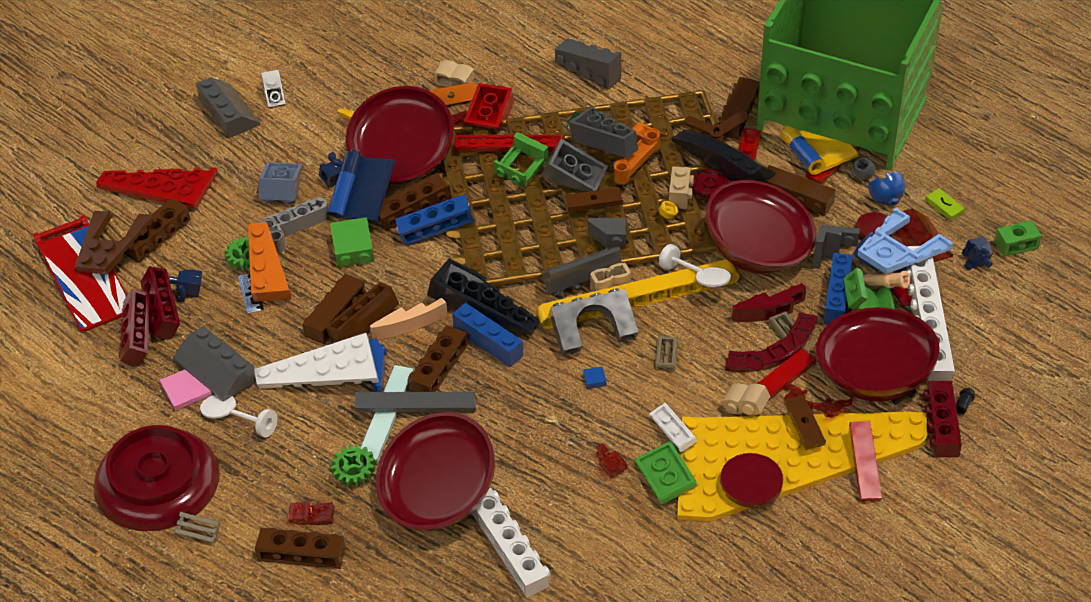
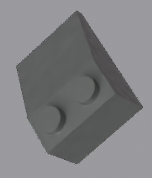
[541,139,608,192]

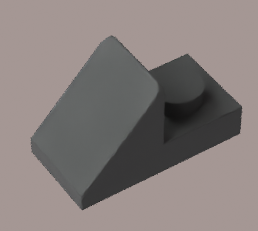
[822,225,860,247]

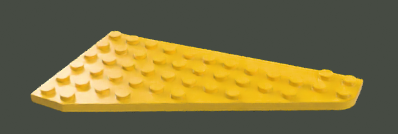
[677,412,927,522]

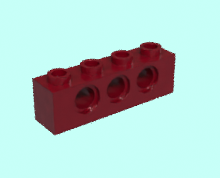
[140,266,181,339]
[120,288,150,366]
[923,381,962,457]

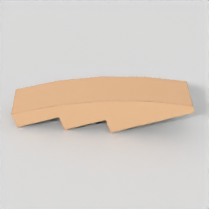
[370,298,447,340]

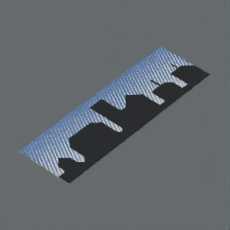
[238,273,264,313]

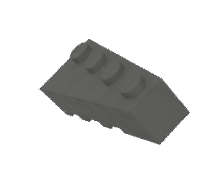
[555,38,621,90]
[569,106,638,158]

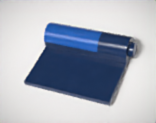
[327,149,395,221]

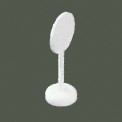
[659,244,731,287]
[200,395,277,437]

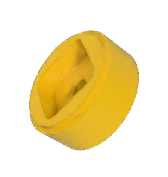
[659,201,678,219]

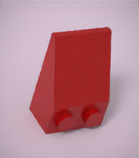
[464,83,514,129]

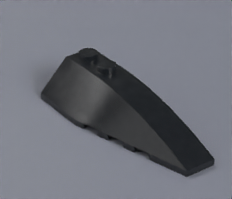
[672,130,775,182]
[427,258,540,334]

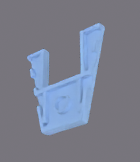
[858,208,953,274]

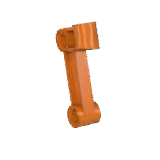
[614,122,660,184]

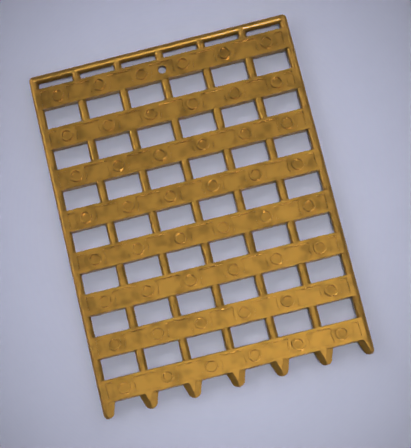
[442,90,733,286]

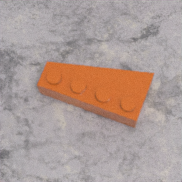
[248,222,292,302]

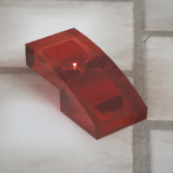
[288,500,335,525]

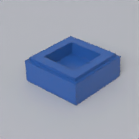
[583,367,606,389]

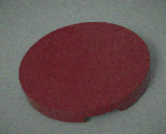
[720,453,783,508]

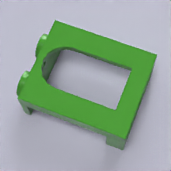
[494,132,548,187]

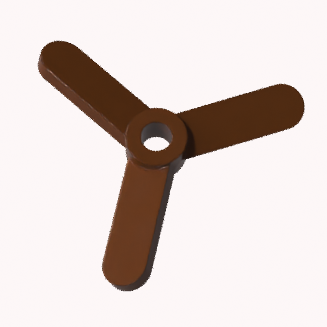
[685,110,748,142]

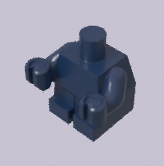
[318,152,342,188]
[962,236,993,270]
[170,269,202,302]

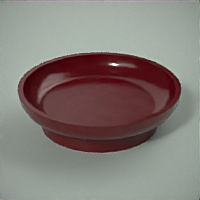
[346,86,453,184]
[705,180,817,273]
[816,307,940,402]
[376,412,495,531]
[94,425,220,531]

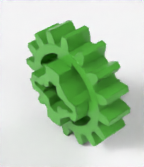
[224,236,250,271]
[331,444,376,487]

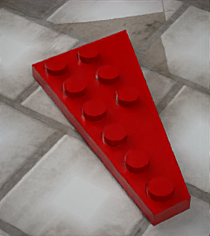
[96,168,218,209]

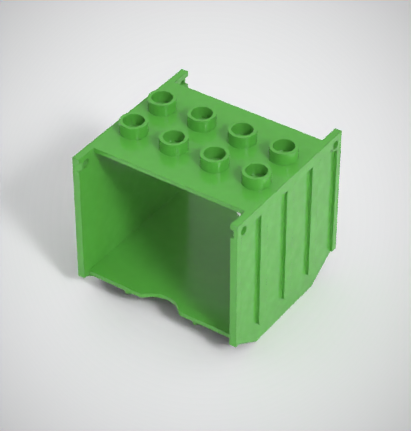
[757,0,942,170]

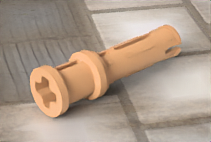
[863,271,910,289]

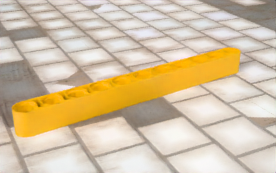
[536,259,740,329]

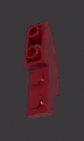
[732,283,806,322]

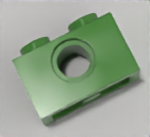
[995,220,1042,257]

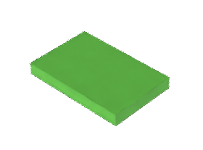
[634,441,698,505]

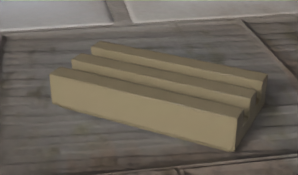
[769,311,794,339]
[655,336,678,372]
[174,512,221,543]

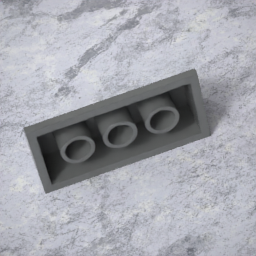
[196,77,260,138]
[540,246,621,296]
[173,326,254,401]

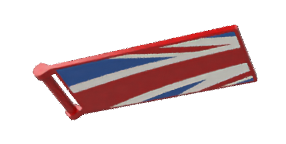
[32,214,127,333]

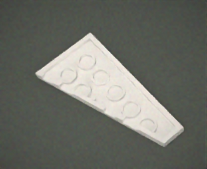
[254,333,379,389]

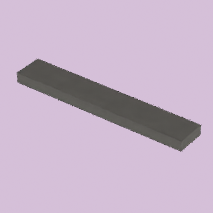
[355,392,476,412]

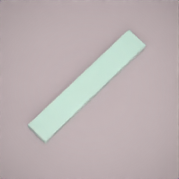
[361,365,414,464]

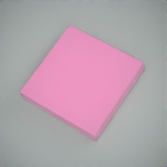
[160,370,212,411]

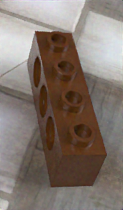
[378,173,451,230]
[120,198,191,262]
[408,325,468,392]
[255,528,346,569]

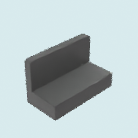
[813,228,842,268]

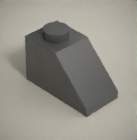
[588,218,626,247]

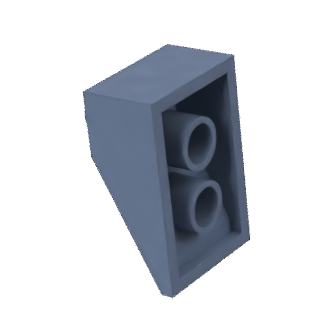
[259,162,302,203]

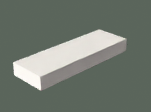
[649,403,697,452]

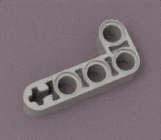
[260,198,329,253]

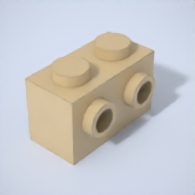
[669,166,694,209]

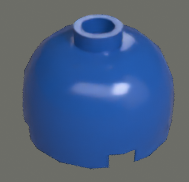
[868,172,906,206]

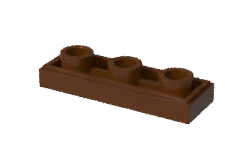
[565,187,623,212]
[784,395,826,450]

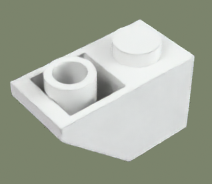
[261,70,285,107]

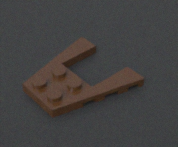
[75,210,157,274]

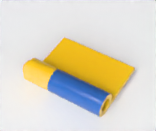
[780,126,859,175]

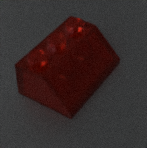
[896,208,953,262]

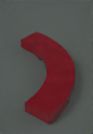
[725,312,818,372]

